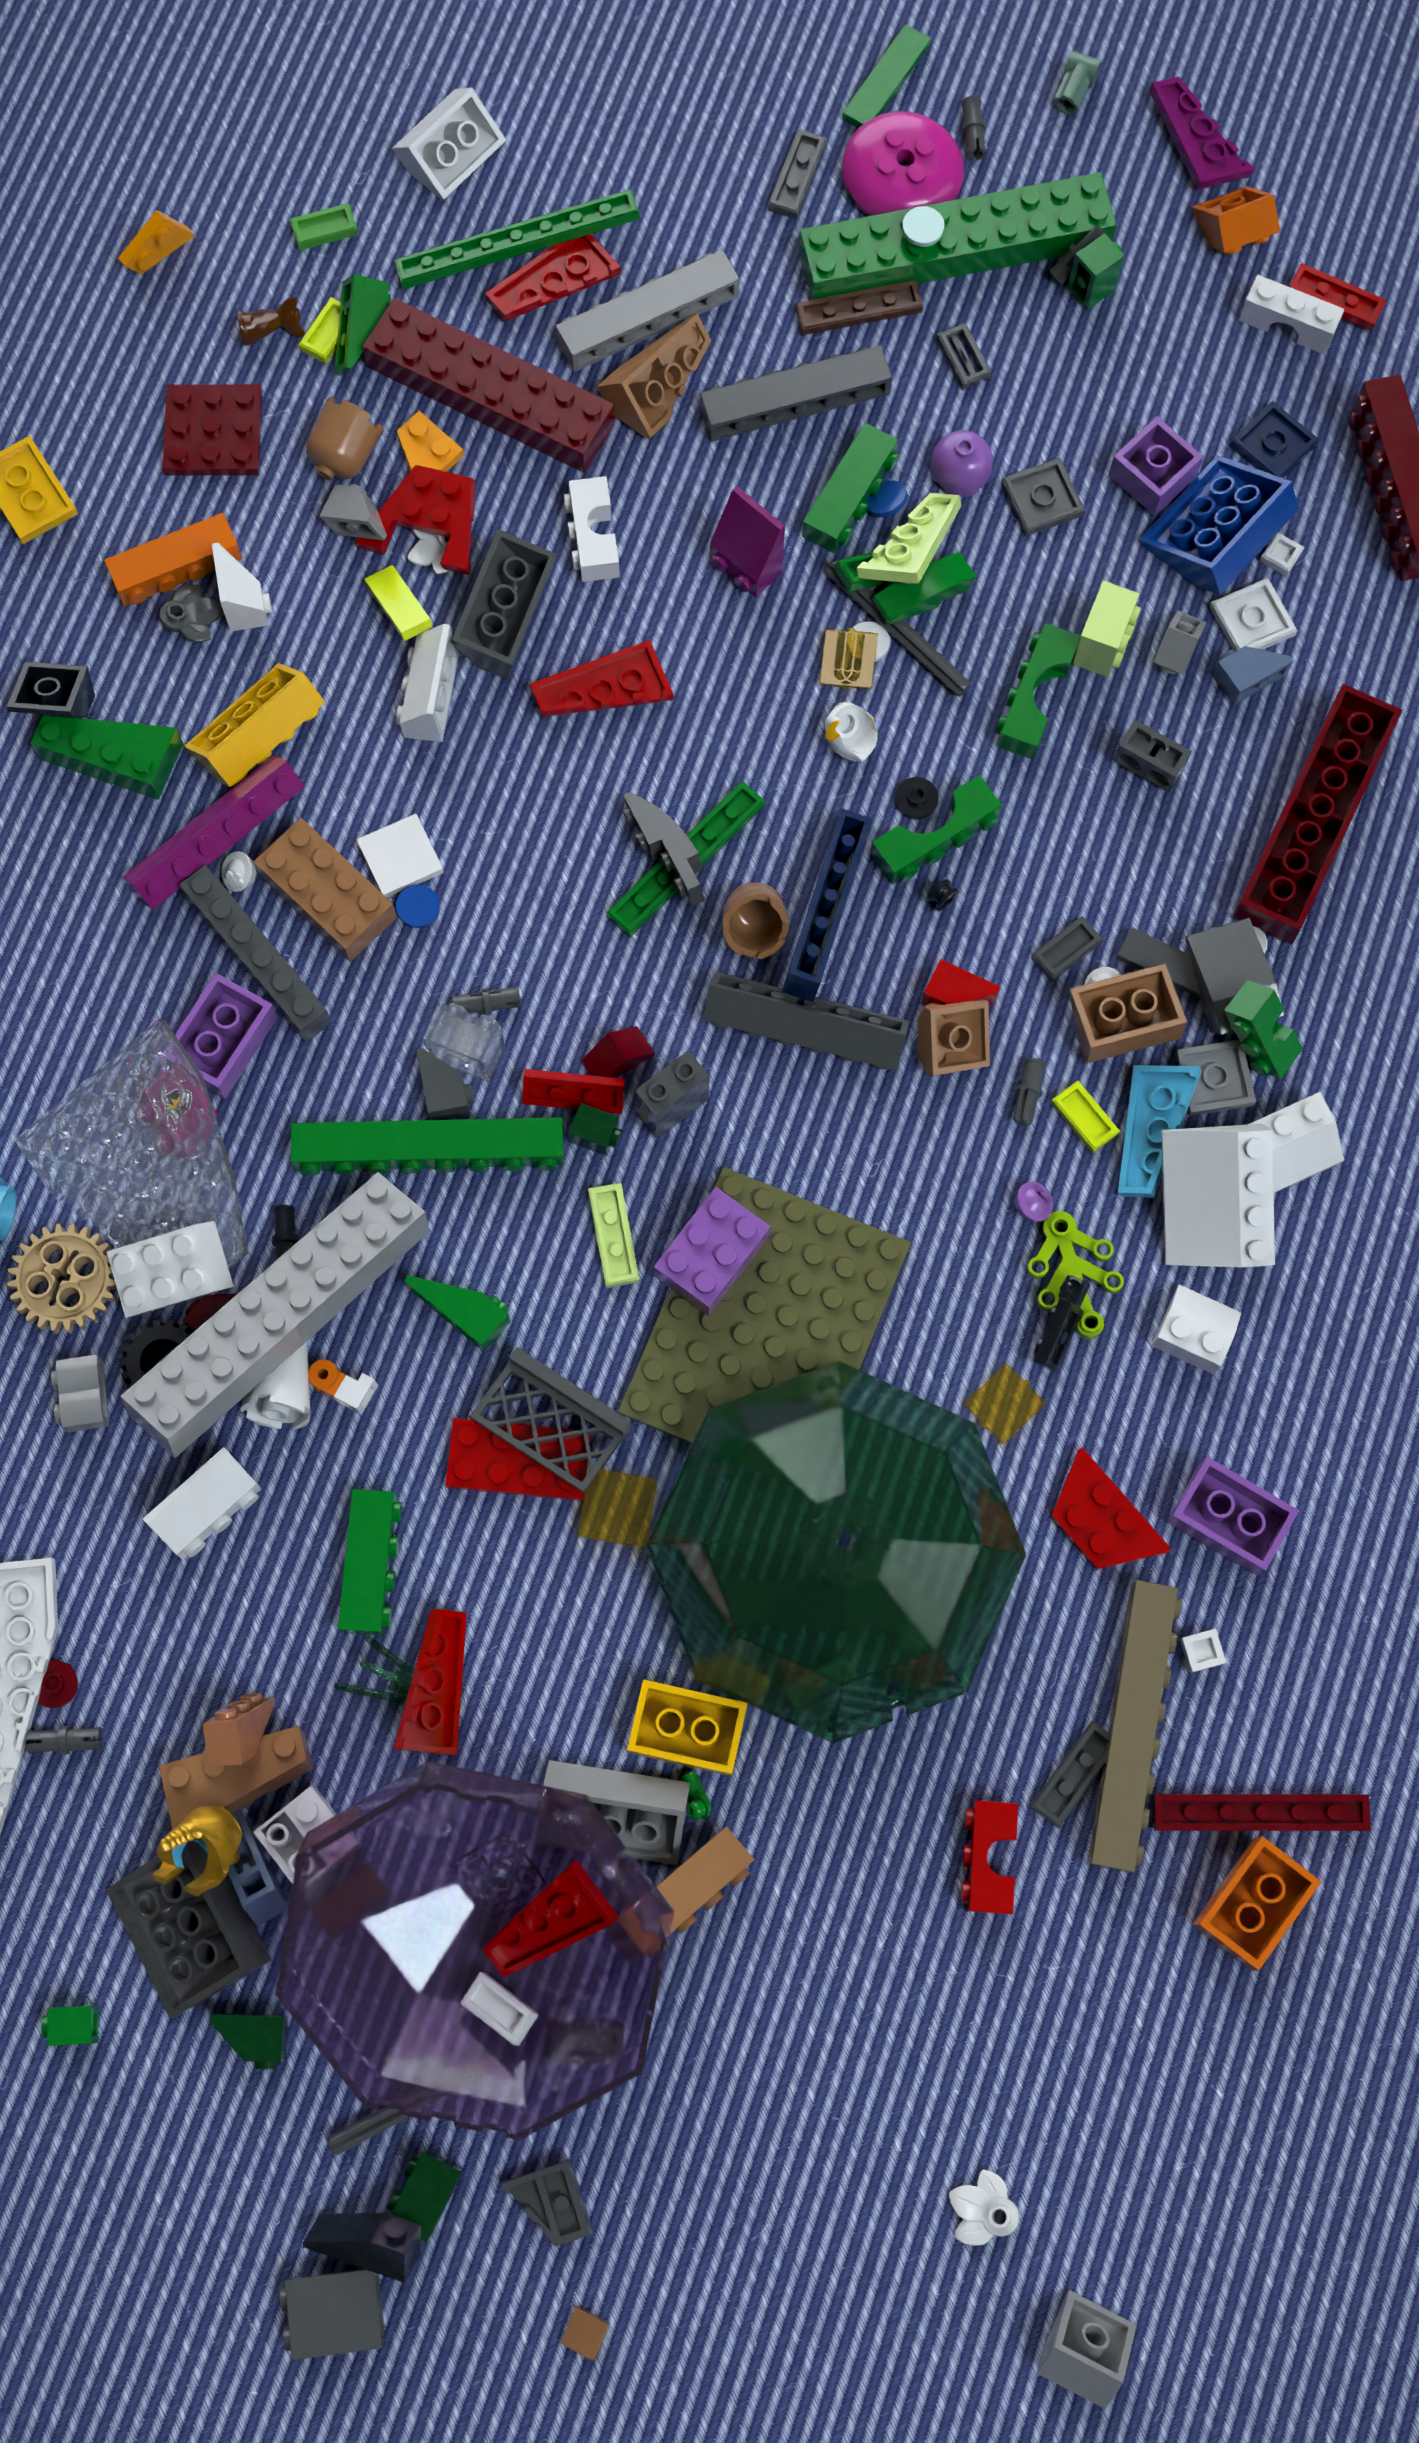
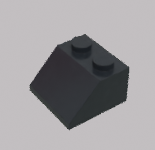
[7,662,95,718]

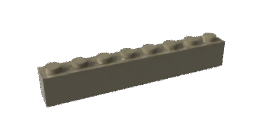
[1087,1580,1182,1873]

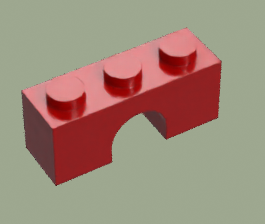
[961,1800,1018,1915]

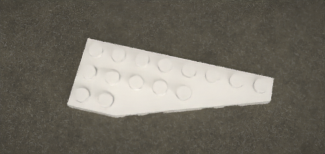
[0,1558,58,1835]

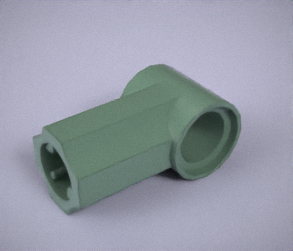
[1053,50,1102,115]

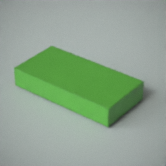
[290,203,358,251]

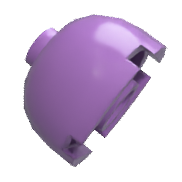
[929,430,993,497]

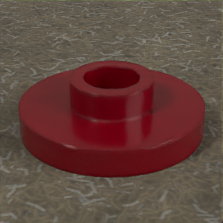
[38,1660,79,1708]

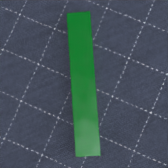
[606,781,766,938]

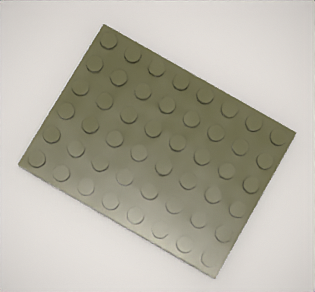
[618,1167,912,1493]

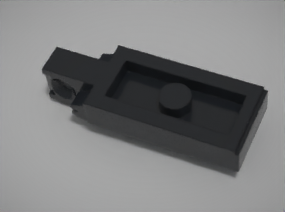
[1033,1275,1090,1372]

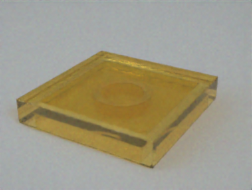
[577,1468,658,1549]

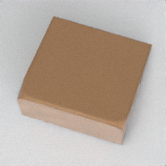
[561,2306,610,2361]

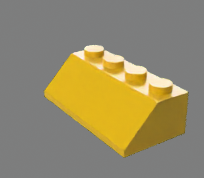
[184,663,326,787]

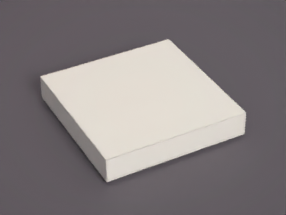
[1210,578,1297,652]
[356,814,444,898]

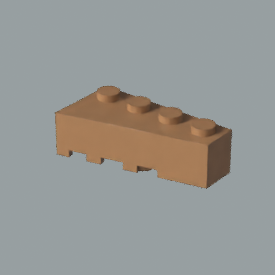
[159,1726,314,1829]
[607,1826,754,1965]

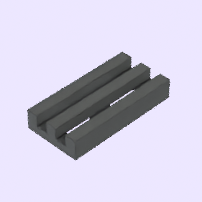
[937,323,992,390]

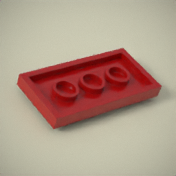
[445,1418,591,1502]

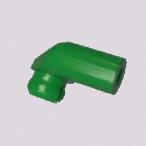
[680,1770,712,1820]

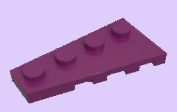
[1149,76,1254,190]

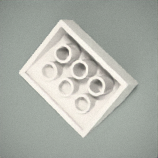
[1161,1124,1275,1267]

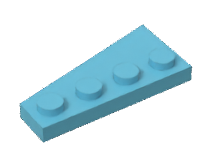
[1118,1065,1202,1198]

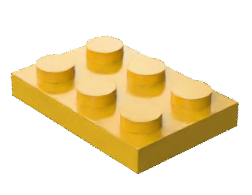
[0,436,78,544]

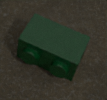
[386,2149,464,2242]

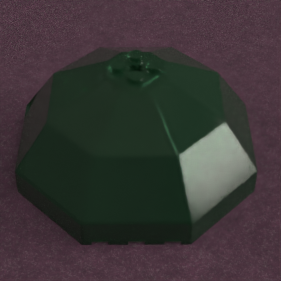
[646,1361,1026,1744]

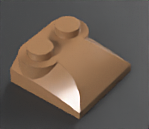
[917,1000,990,1076]

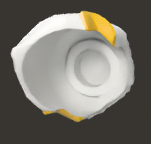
[825,702,878,762]

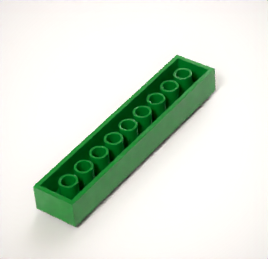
[799,172,1117,300]

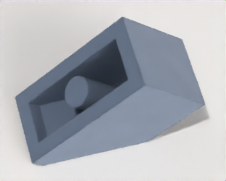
[1212,646,1293,705]

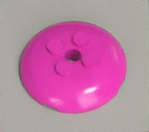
[842,111,964,216]

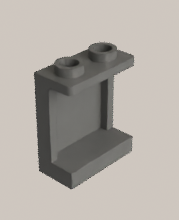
[636,1051,710,1139]
[280,2268,386,2360]

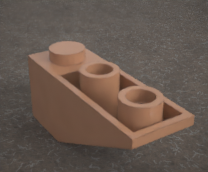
[203,1693,275,1767]

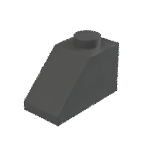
[416,1048,475,1120]

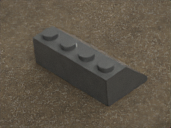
[451,528,557,679]

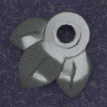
[159,584,224,642]

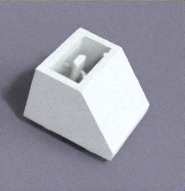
[253,1786,360,1890]

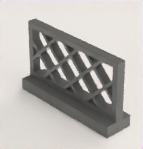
[470,1347,631,1494]

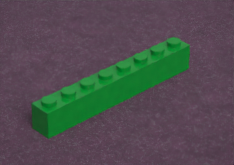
[291,1117,564,1176]

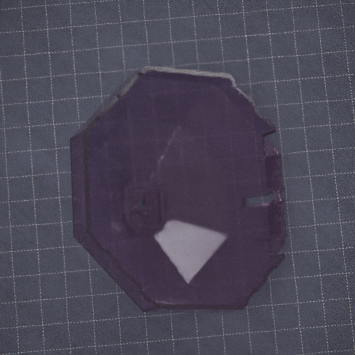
[275,1761,674,2140]

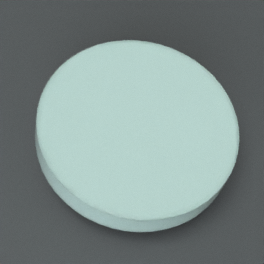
[902,206,944,247]

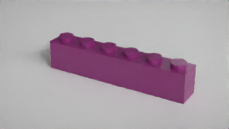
[122,755,305,910]

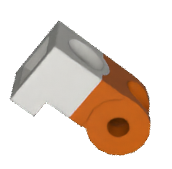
[308,1359,379,1415]

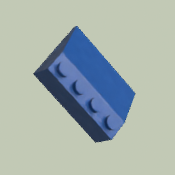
[1139,455,1299,596]

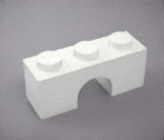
[1239,274,1344,355]
[564,476,620,582]

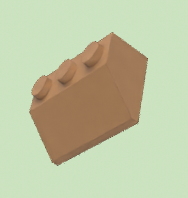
[1069,963,1187,1064]

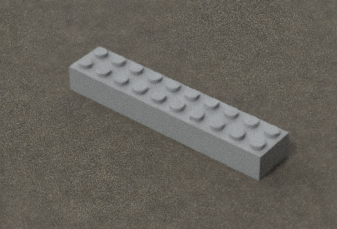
[120,1172,429,1458]

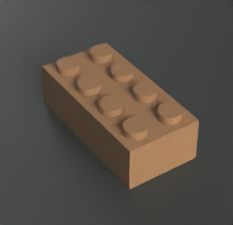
[253,818,397,962]

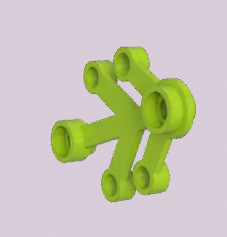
[1027,1211,1124,1340]

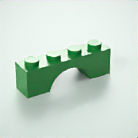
[995,623,1081,760]
[870,775,1002,885]

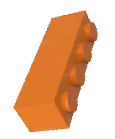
[104,512,242,607]

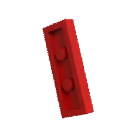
[1289,263,1386,331]
[522,1069,625,1114]

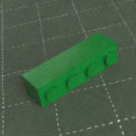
[802,423,899,554]
[338,1489,403,1636]

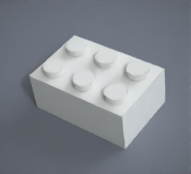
[107,1221,234,1318]

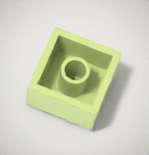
[1073,580,1141,677]

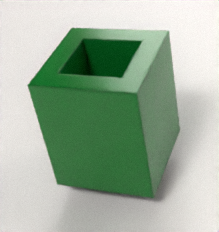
[41,2005,99,2046]

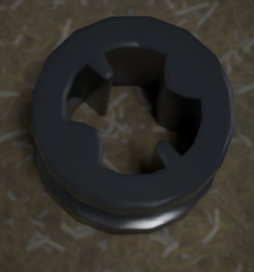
[927,879,960,911]

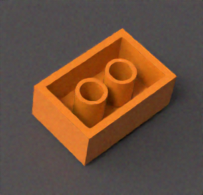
[1192,1836,1321,1971]

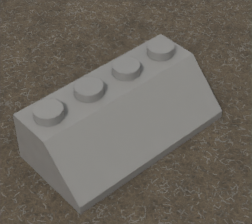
[536,1760,690,1865]

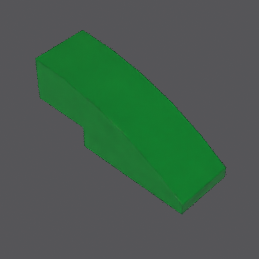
[872,551,977,624]

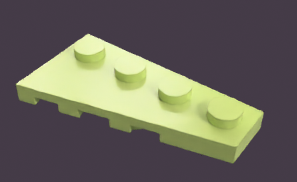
[857,493,961,584]

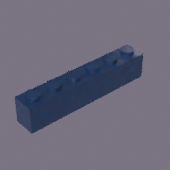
[781,808,872,1002]

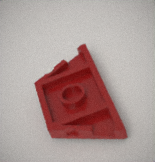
[1050,1447,1171,1571]

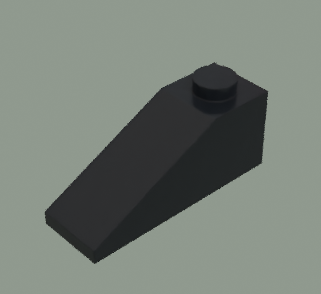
[303,2213,421,2283]

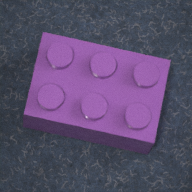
[161,973,278,1099]
[654,1187,771,1316]
[1166,1456,1299,1576]

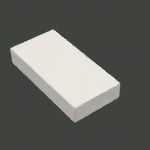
[460,1972,539,2046]

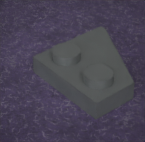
[501,2159,593,2246]

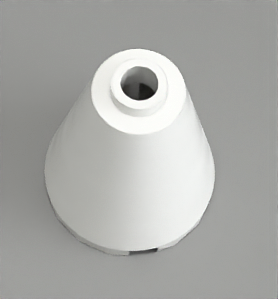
[240,1341,311,1429]

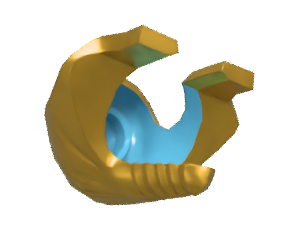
[152,1806,243,1896]

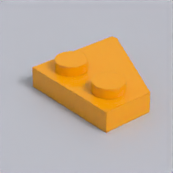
[118,210,195,275]
[397,411,464,472]

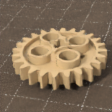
[7,1223,117,1334]

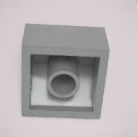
[1037,2290,1137,2409]

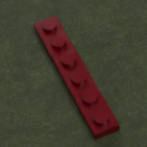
[1153,1794,1371,1831]

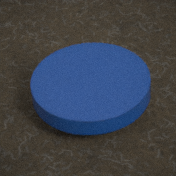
[866,480,908,518]
[396,885,440,928]

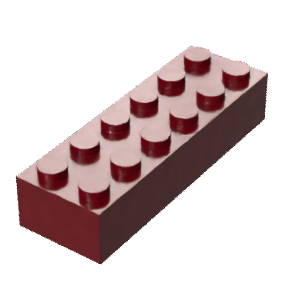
[1348,374,1419,581]

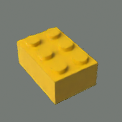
[627,1679,748,1777]

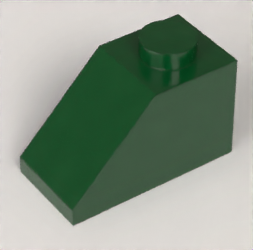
[210,2014,289,2069]

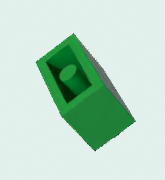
[1067,233,1125,311]

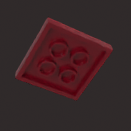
[163,384,263,476]

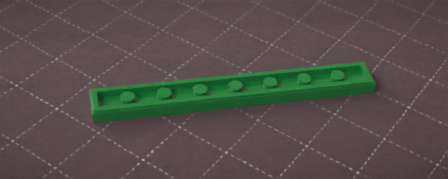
[394,189,640,290]

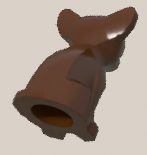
[237,296,305,346]

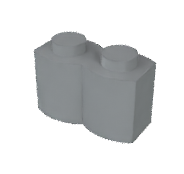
[51,1354,109,1433]

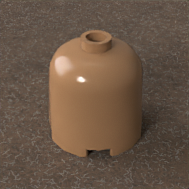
[306,397,384,481]
[723,882,789,959]

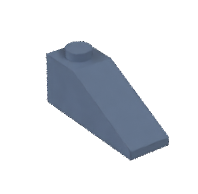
[228,1808,290,1926]

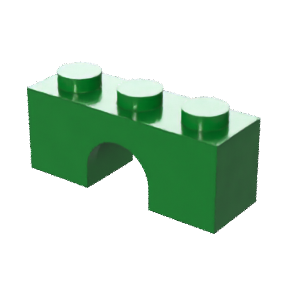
[1224,980,1303,1079]

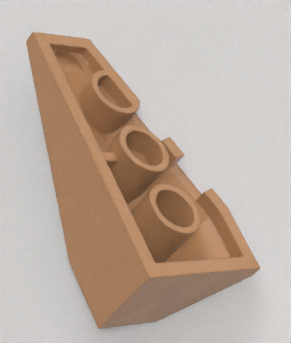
[597,313,711,439]

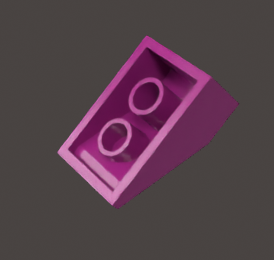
[710,486,785,598]

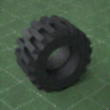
[119,1319,194,1389]

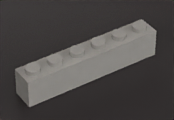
[556,250,740,372]

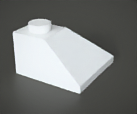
[212,543,272,631]

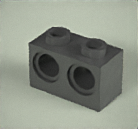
[1113,719,1192,793]

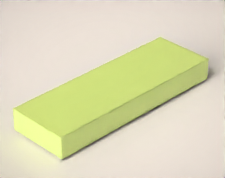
[588,1183,639,1288]

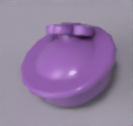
[1015,1182,1053,1222]

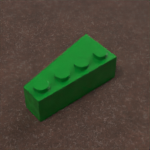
[31,715,184,800]

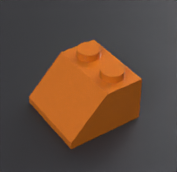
[1192,186,1280,255]

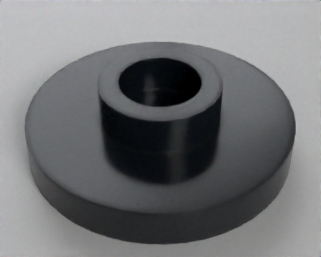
[895,777,938,820]

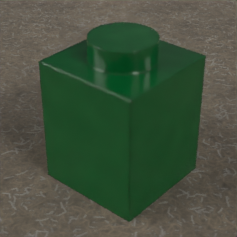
[568,1103,623,1156]

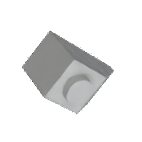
[320,484,387,540]
[1154,610,1207,674]

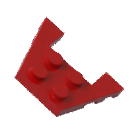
[355,465,476,575]

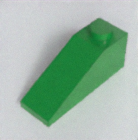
[334,274,391,376]
[404,1275,511,1352]

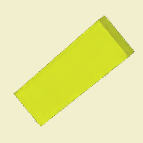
[364,565,433,641]

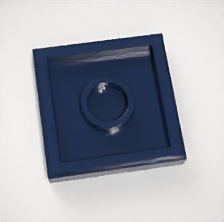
[1229,401,1319,478]

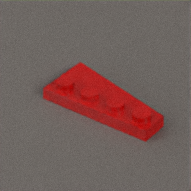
[483,1858,618,1977]

